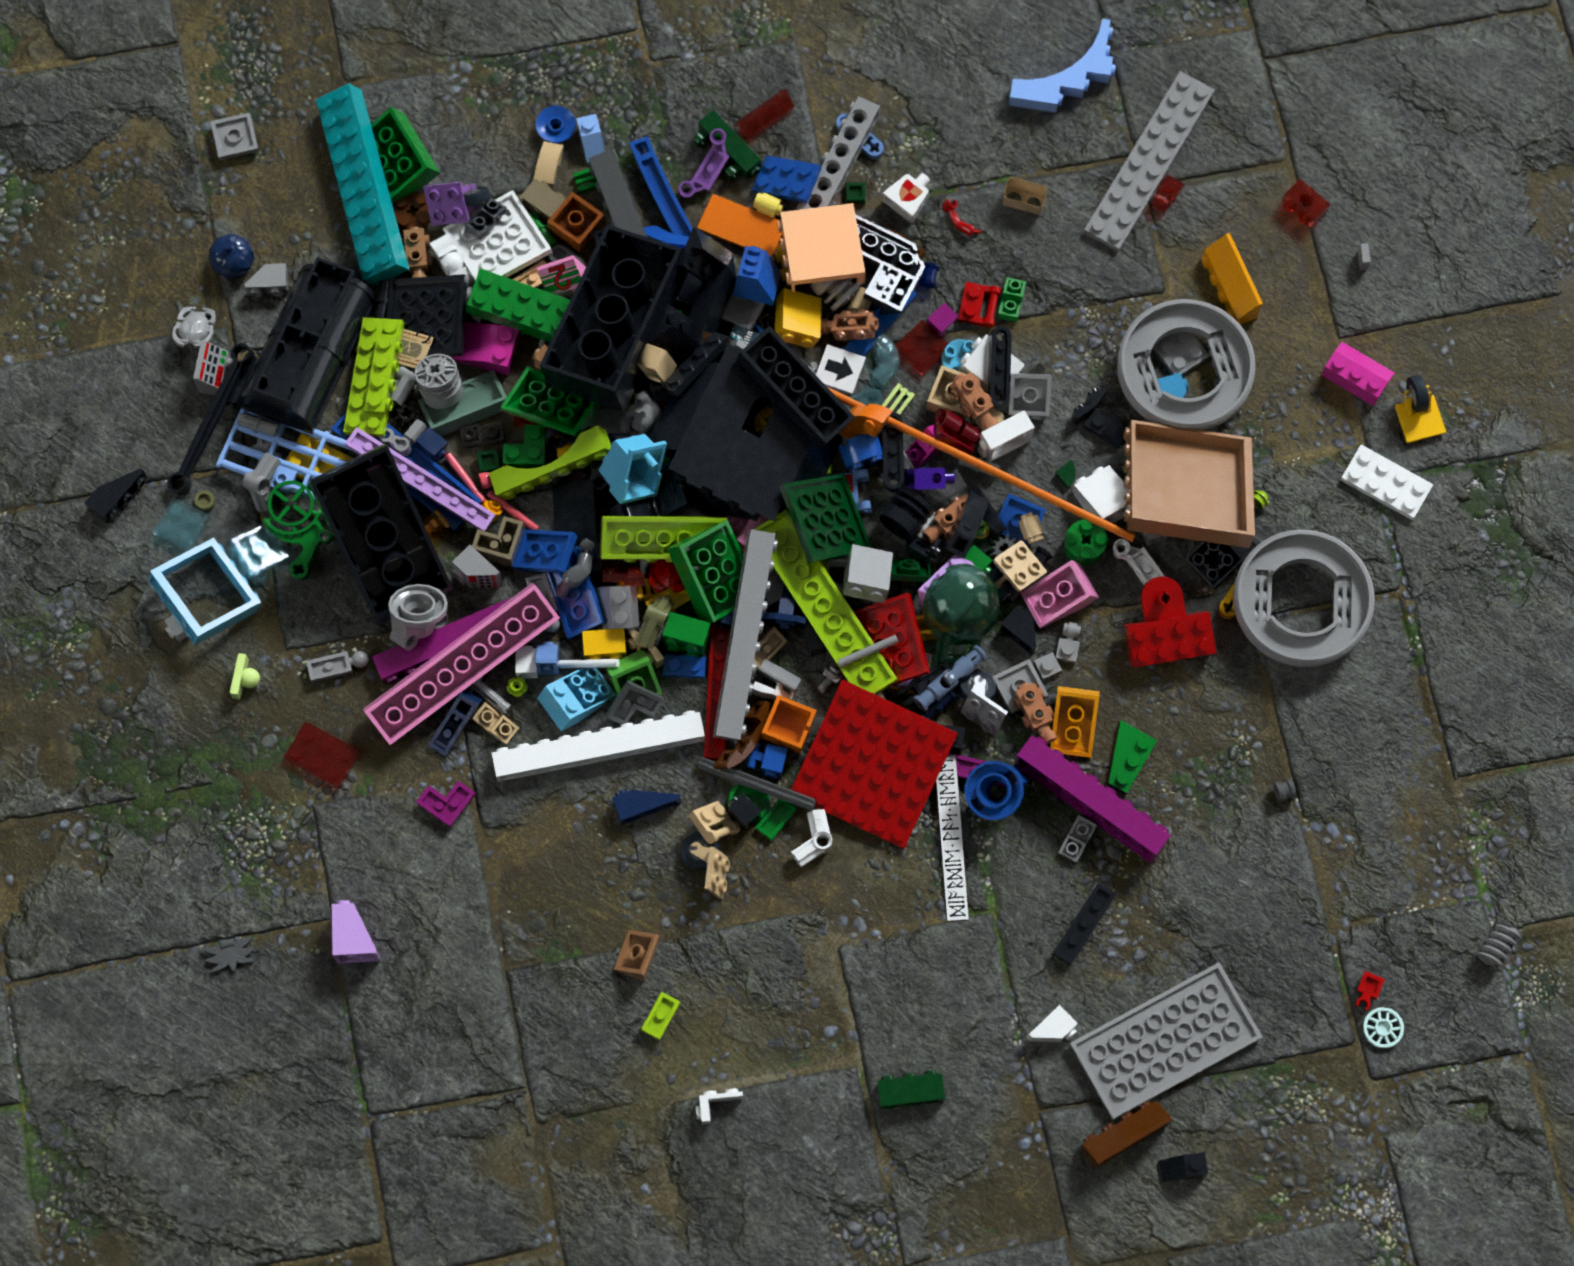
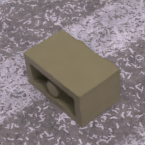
[520,178,566,222]

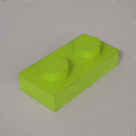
[641,992,681,1041]

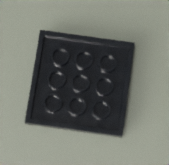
[387,274,468,356]

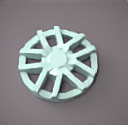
[1363,1007,1404,1048]

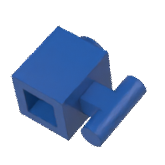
[747,743,788,779]

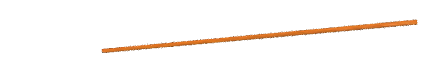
[730,340,1136,542]

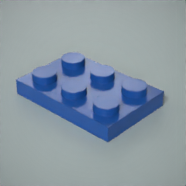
[752,155,822,203]
[512,529,577,573]

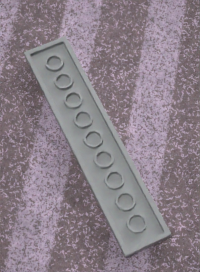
[1083,71,1215,252]

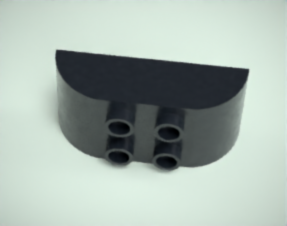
[308,444,453,625]

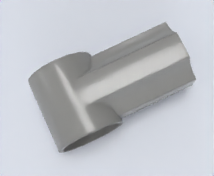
[392,365,418,408]

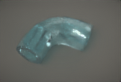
[869,334,900,389]

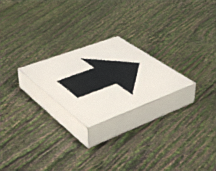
[816,344,866,396]

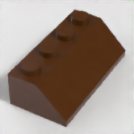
[1080,1100,1173,1170]

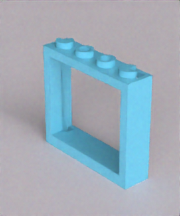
[148,538,260,645]

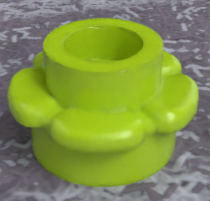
[1253,490,1269,509]
[507,677,528,697]

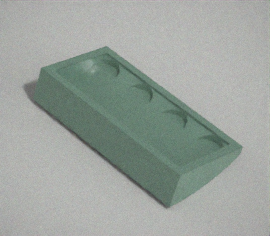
[418,370,507,436]

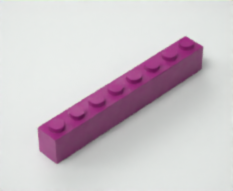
[372,597,512,684]

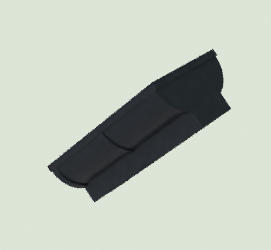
[236,257,377,435]

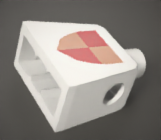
[882,173,930,224]

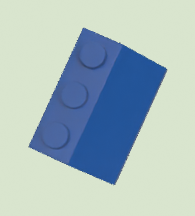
[733,246,781,305]

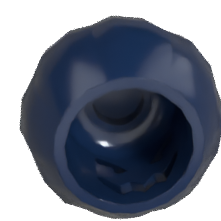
[208,234,254,279]

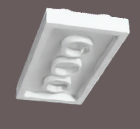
[1340,444,1433,521]

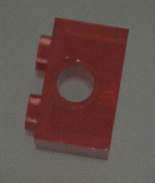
[1282,178,1330,228]

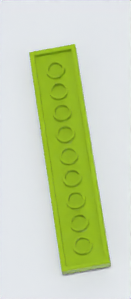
[753,509,898,694]

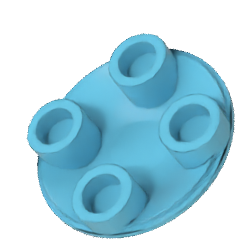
[942,339,973,372]

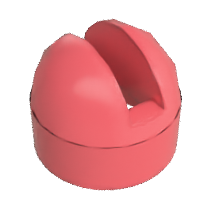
[478,472,492,490]

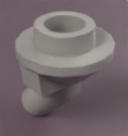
[818,665,844,693]

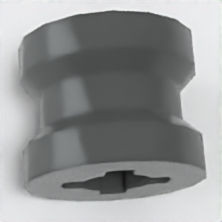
[1273,778,1297,803]

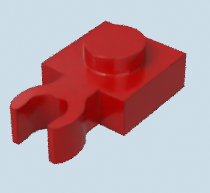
[1355,971,1385,1012]

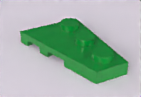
[1108,720,1157,795]

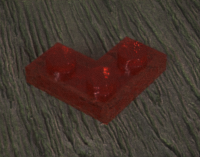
[602,567,645,586]

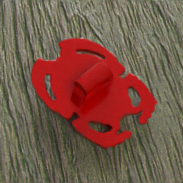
[648,559,685,593]

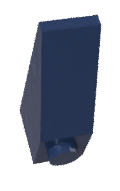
[428,689,482,757]
[612,790,681,825]

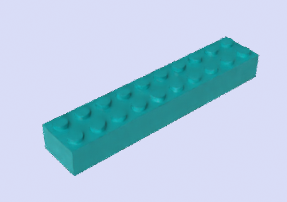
[316,83,409,286]

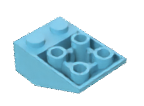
[537,668,617,731]

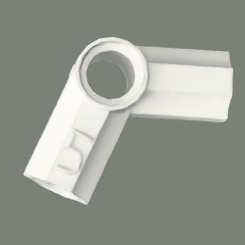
[791,809,832,868]

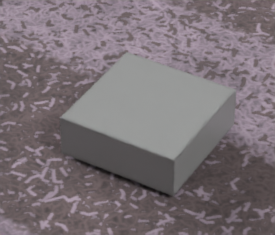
[1357,243,1371,270]

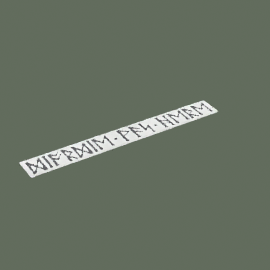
[936,755,969,921]

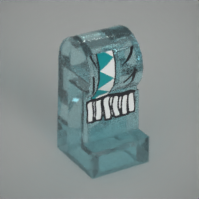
[729,324,760,345]

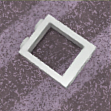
[977,410,1035,462]

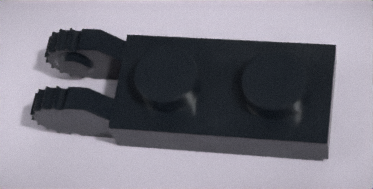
[896,661,951,707]

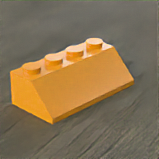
[1201,233,1263,325]

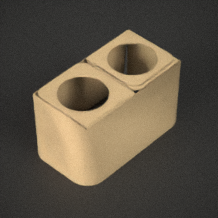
[1003,178,1047,215]
[637,344,677,384]

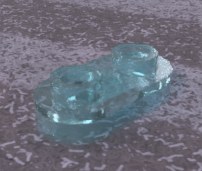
[844,388,883,410]

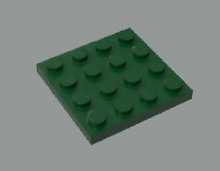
[780,474,872,564]

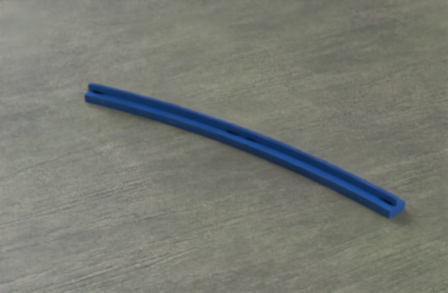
[629,136,763,344]

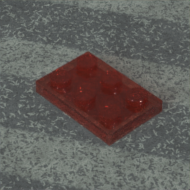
[284,721,361,788]

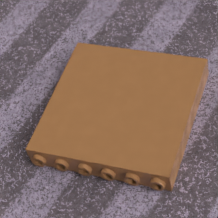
[1123,420,1255,548]

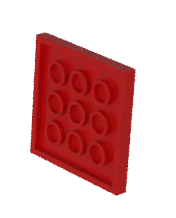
[847,593,930,687]

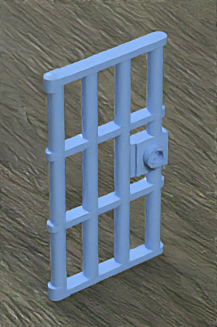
[216,409,352,501]

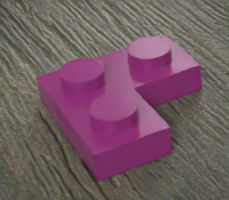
[416,780,476,828]

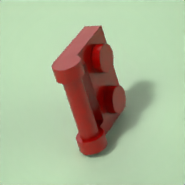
[958,282,1002,328]

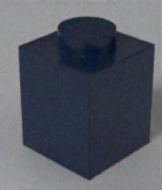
[415,427,448,462]

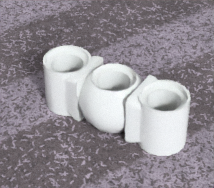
[429,234,475,288]

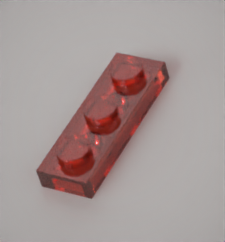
[736,89,795,140]

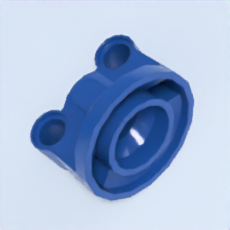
[964,761,1030,820]

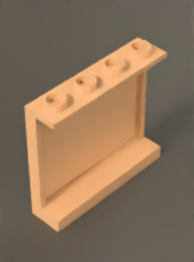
[777,203,865,292]

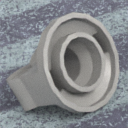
[388,584,448,651]

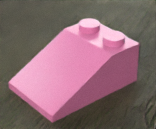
[1020,560,1099,628]

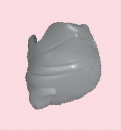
[625,389,661,435]

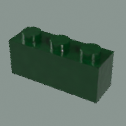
[877,1070,946,1110]

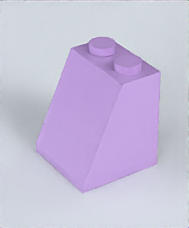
[332,900,380,963]

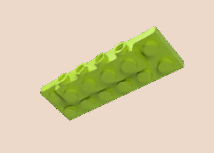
[343,317,404,437]
[600,516,727,562]

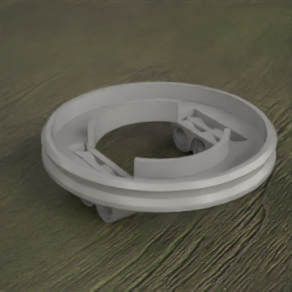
[1117,299,1256,430]
[1233,530,1375,667]

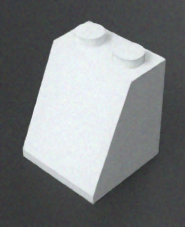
[1072,465,1127,529]

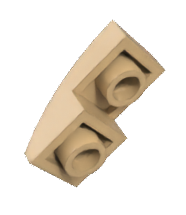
[533,141,564,184]
[627,629,664,669]
[471,702,519,744]

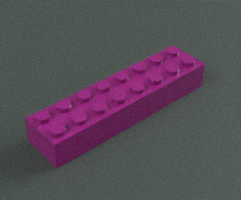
[1014,735,1171,864]

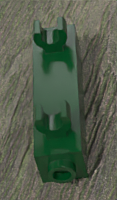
[693,110,761,182]

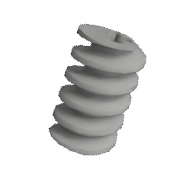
[1477,919,1522,967]

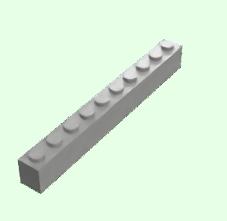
[713,529,777,742]

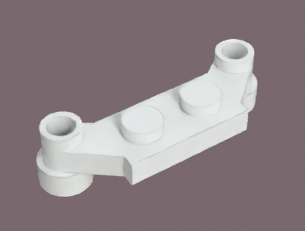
[1113,539,1164,585]

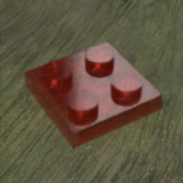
[894,319,948,376]

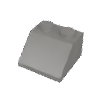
[595,585,639,629]

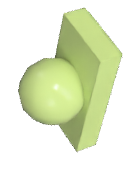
[230,653,260,700]

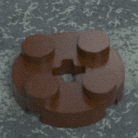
[393,192,430,230]

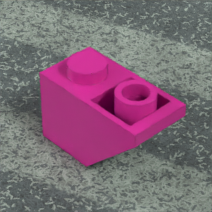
[905,424,941,469]

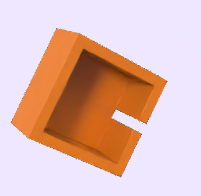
[761,695,817,754]

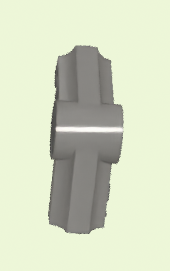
[242,452,281,512]

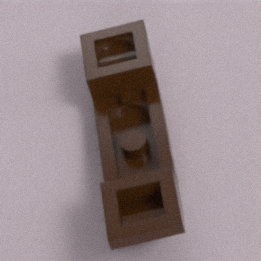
[713,701,770,769]

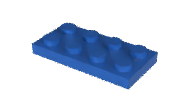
[545,546,606,640]

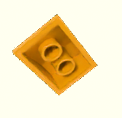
[1050,686,1100,758]

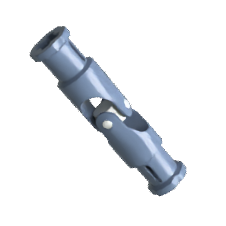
[913,645,988,712]

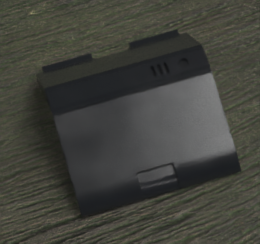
[624,459,689,517]

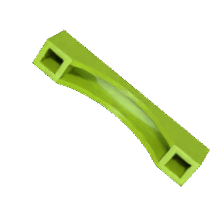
[489,426,611,500]

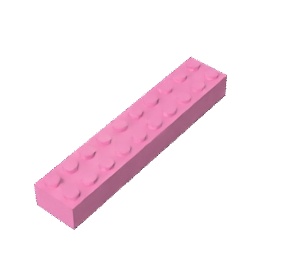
[363,583,560,745]

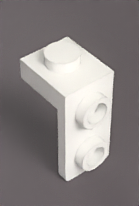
[696,1089,743,1125]

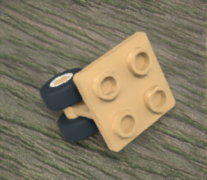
[984,540,1047,603]

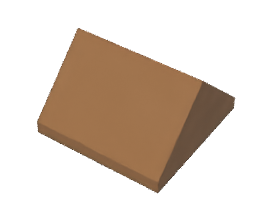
[613,930,660,981]

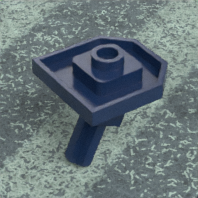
[764,585,806,630]

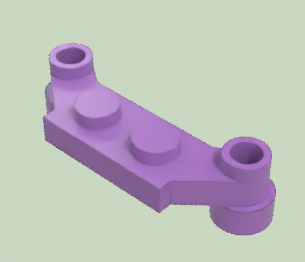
[678,129,729,197]

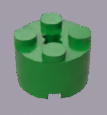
[1064,519,1108,566]

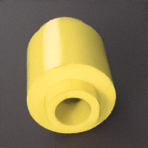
[753,193,784,218]

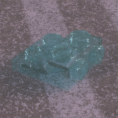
[228,525,288,580]

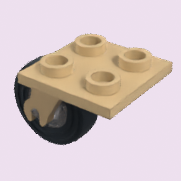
[681,832,730,899]

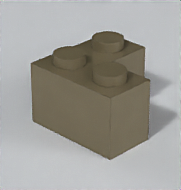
[472,516,525,567]

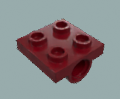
[935,408,981,455]

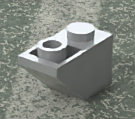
[245,263,288,297]

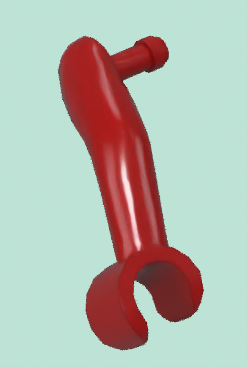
[942,199,981,236]

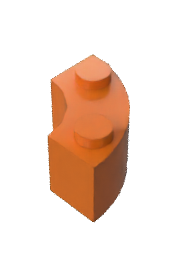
[839,404,892,440]

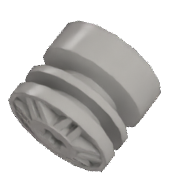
[809,278,861,312]
[414,354,464,409]

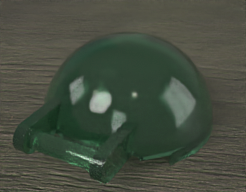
[923,563,1000,664]

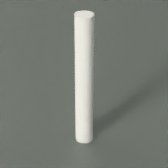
[559,659,620,669]

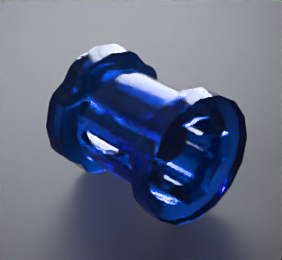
[919,262,940,288]

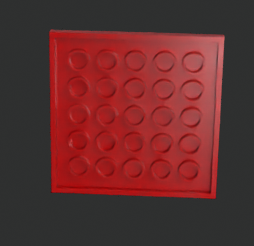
[791,679,958,848]

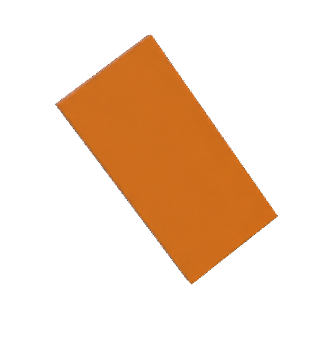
[697,194,783,256]

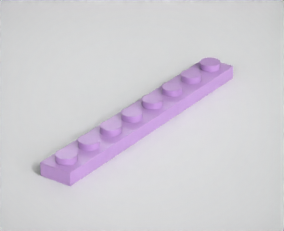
[345,427,496,532]

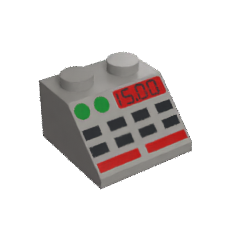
[193,340,233,395]
[452,545,502,588]

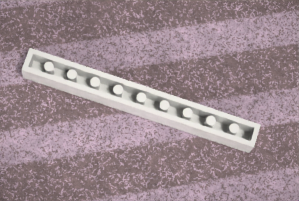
[492,711,705,782]

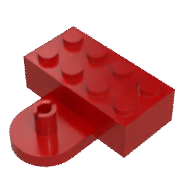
[1123,576,1216,668]

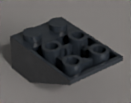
[1185,537,1260,589]

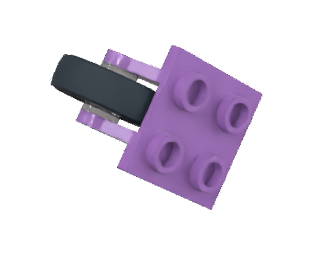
[423,182,490,226]

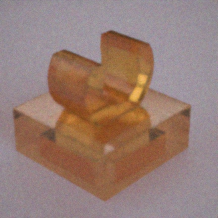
[422,509,450,539]

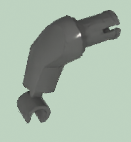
[555,538,595,598]

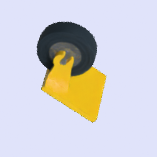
[1394,375,1446,443]

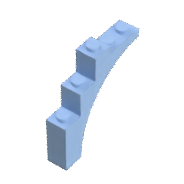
[1009,19,1116,113]

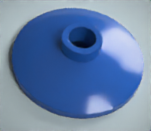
[536,106,576,143]

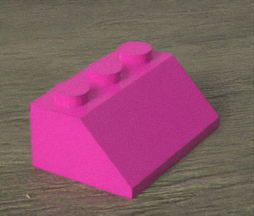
[1321,342,1394,406]

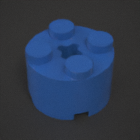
[838,434,883,473]

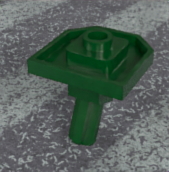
[890,558,931,603]

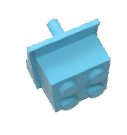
[599,434,667,504]

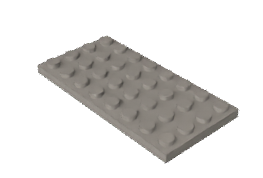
[1069,963,1263,1120]

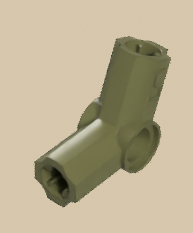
[635,595,674,649]

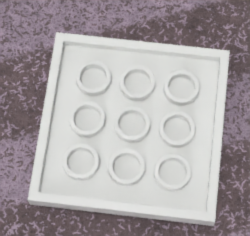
[442,190,552,280]

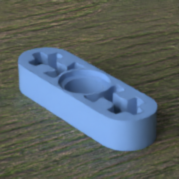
[836,114,884,159]

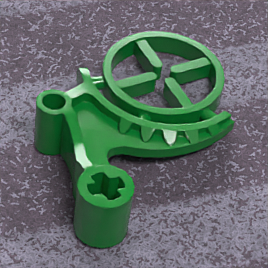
[262,481,333,581]

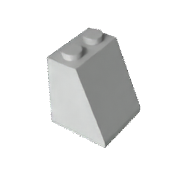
[843,544,893,603]

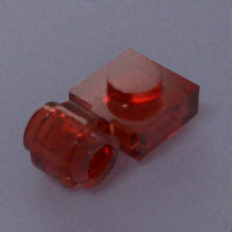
[1151,174,1184,212]

